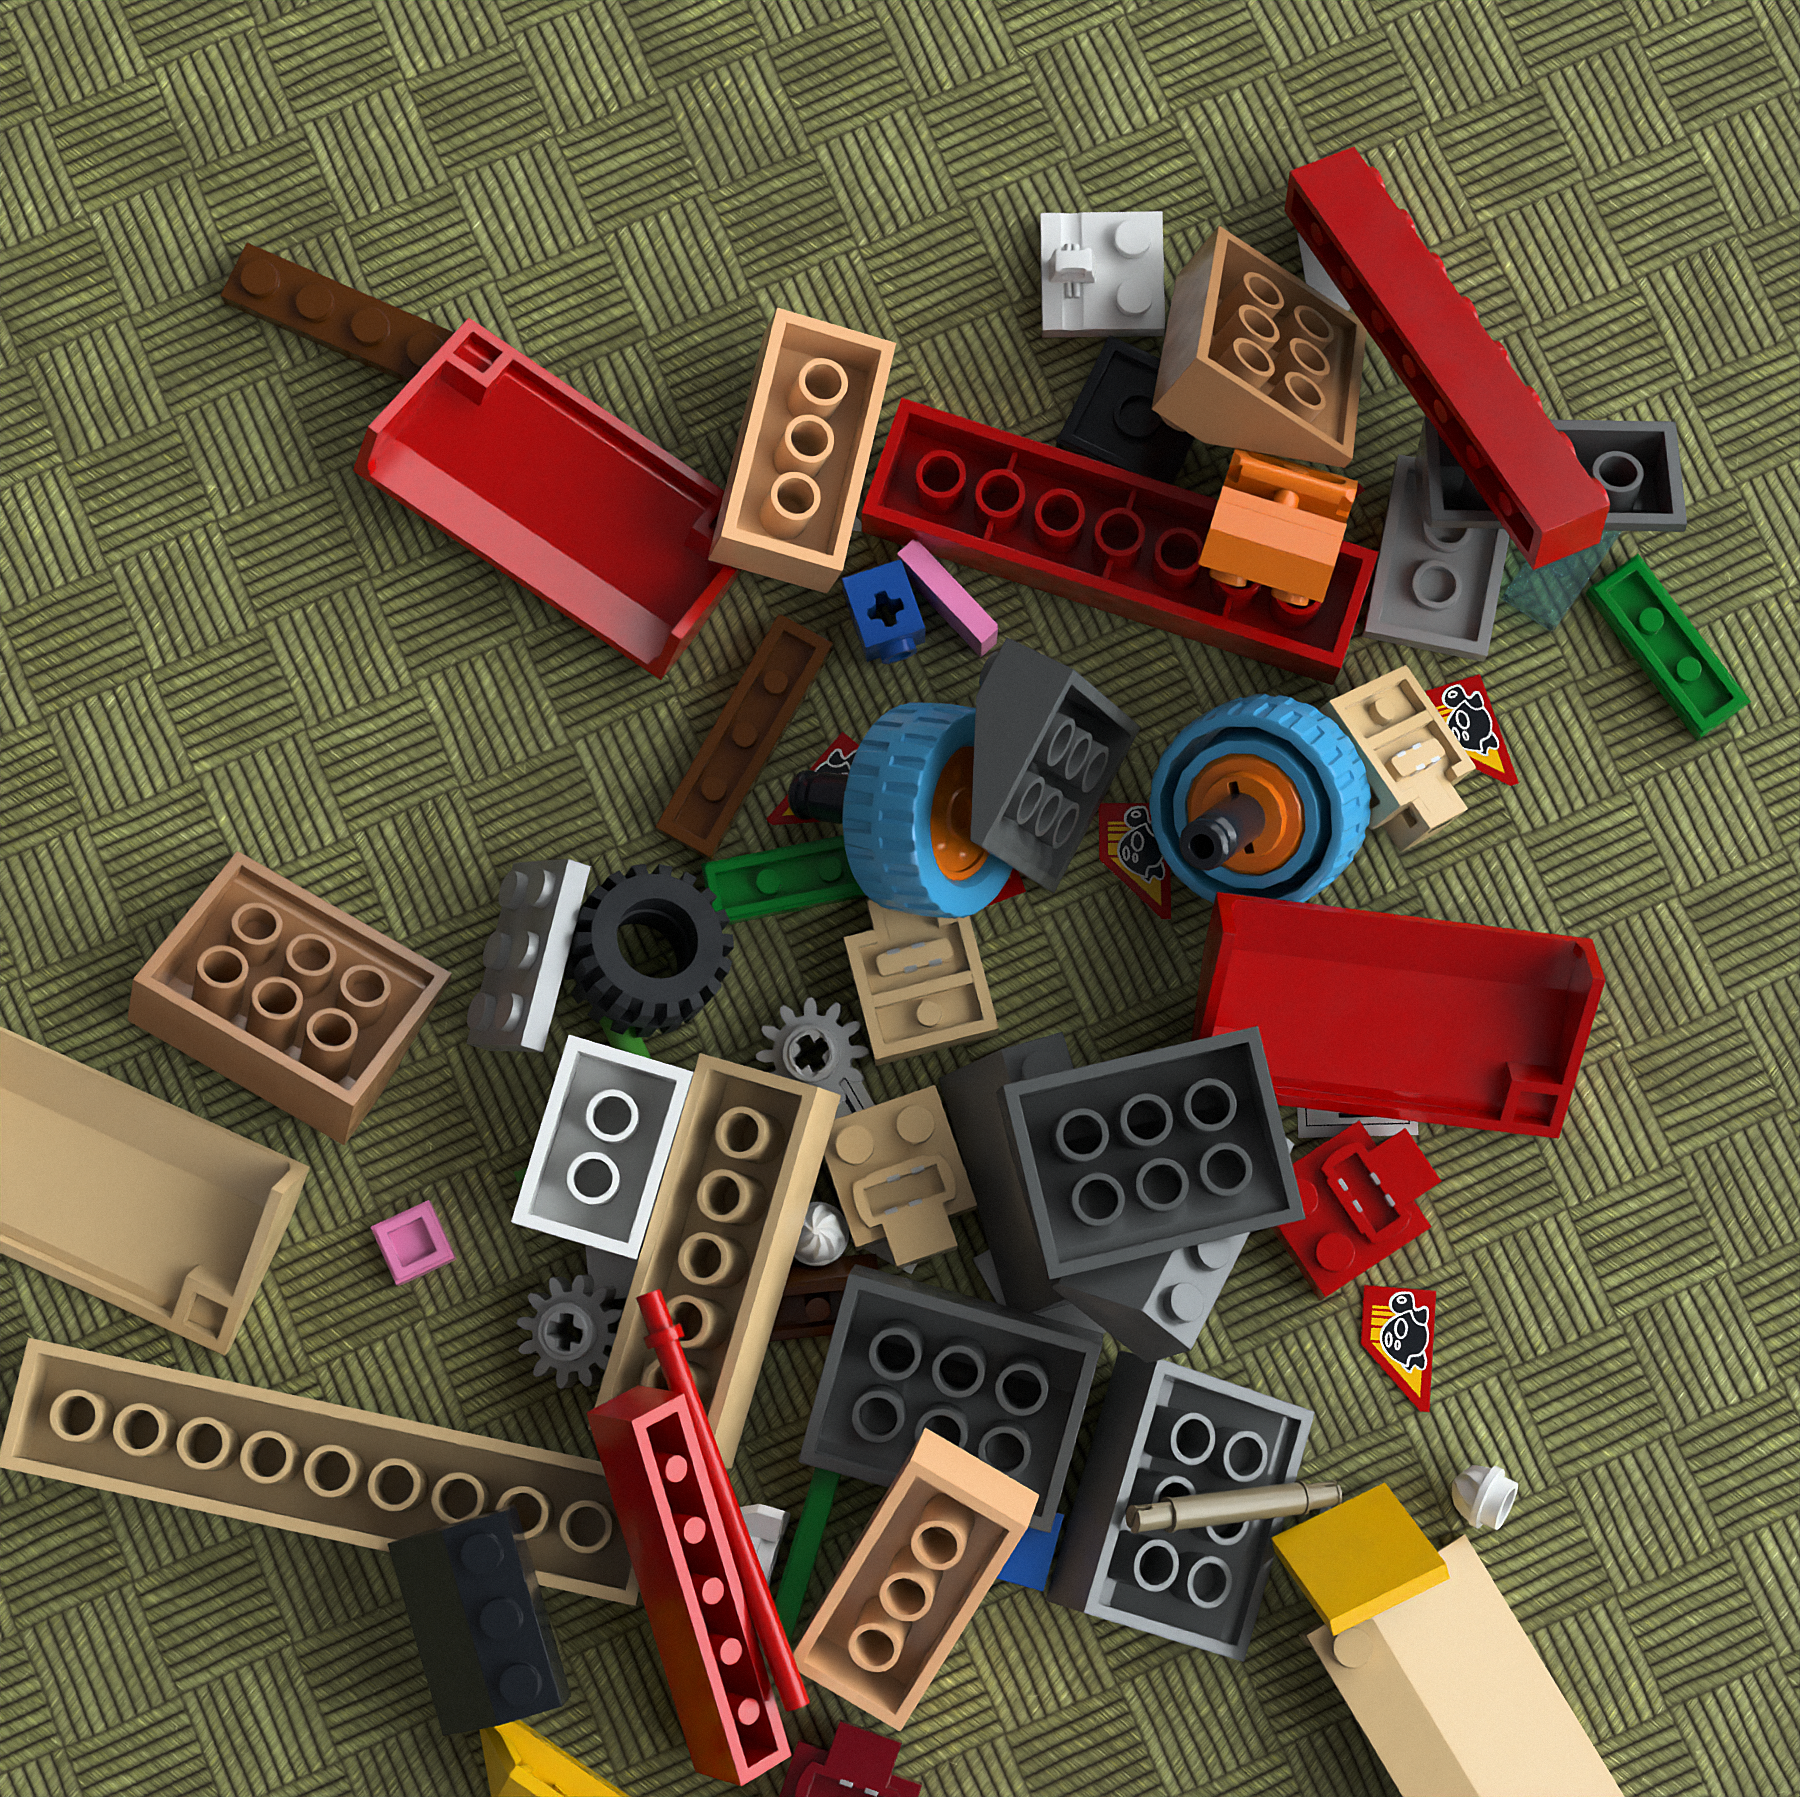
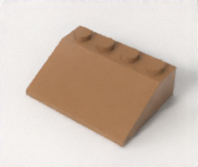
[1152,226,1367,468]
[127,851,452,1145]

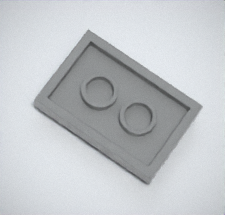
[1362,454,1510,662]
[466,859,591,1052]

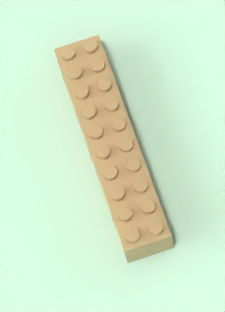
[0,1338,642,1606]

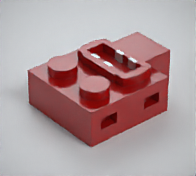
[1271,1120,1442,1301]

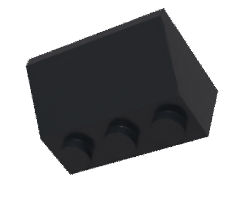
[387,1504,571,1736]

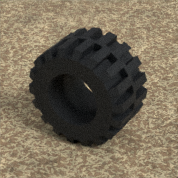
[564,864,734,1037]

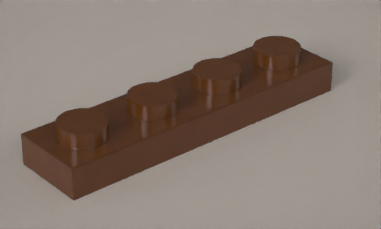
[220,243,455,383]
[655,613,834,861]

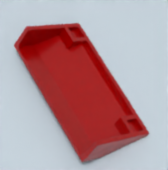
[353,318,742,680]
[1191,892,1606,1139]

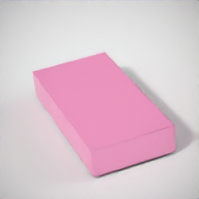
[897,539,998,657]

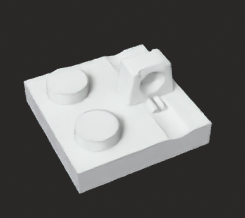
[1040,211,1165,338]

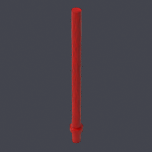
[636,1288,810,1712]

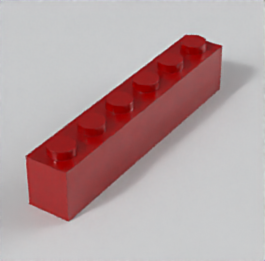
[586,1385,792,1787]

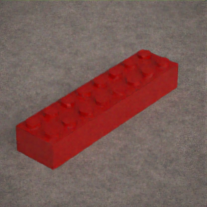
[861,397,1379,685]

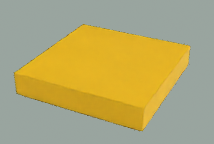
[1271,1483,1450,1636]

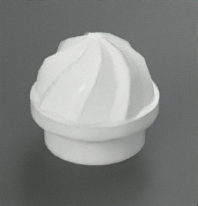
[794,1202,849,1266]
[1452,1465,1518,1530]

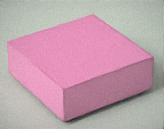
[371,1200,457,1286]

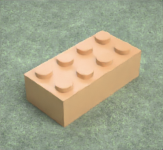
[708,308,896,594]
[792,1428,1039,1731]

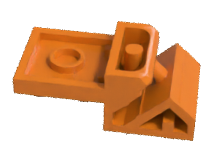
[1198,448,1358,606]

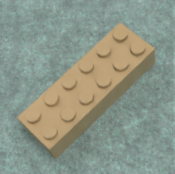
[588,1053,841,1468]

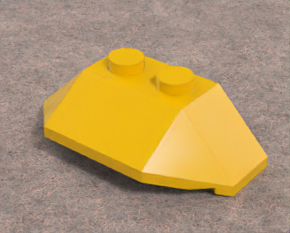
[479,1719,631,1797]

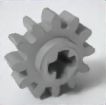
[756,997,870,1103]
[516,1274,624,1389]

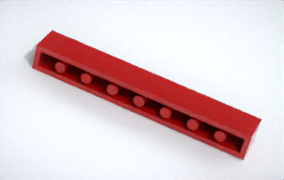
[1284,147,1610,570]

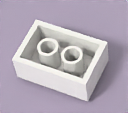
[511,1035,694,1261]

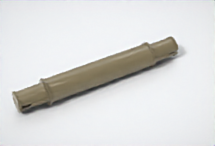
[1126,1480,1342,1534]

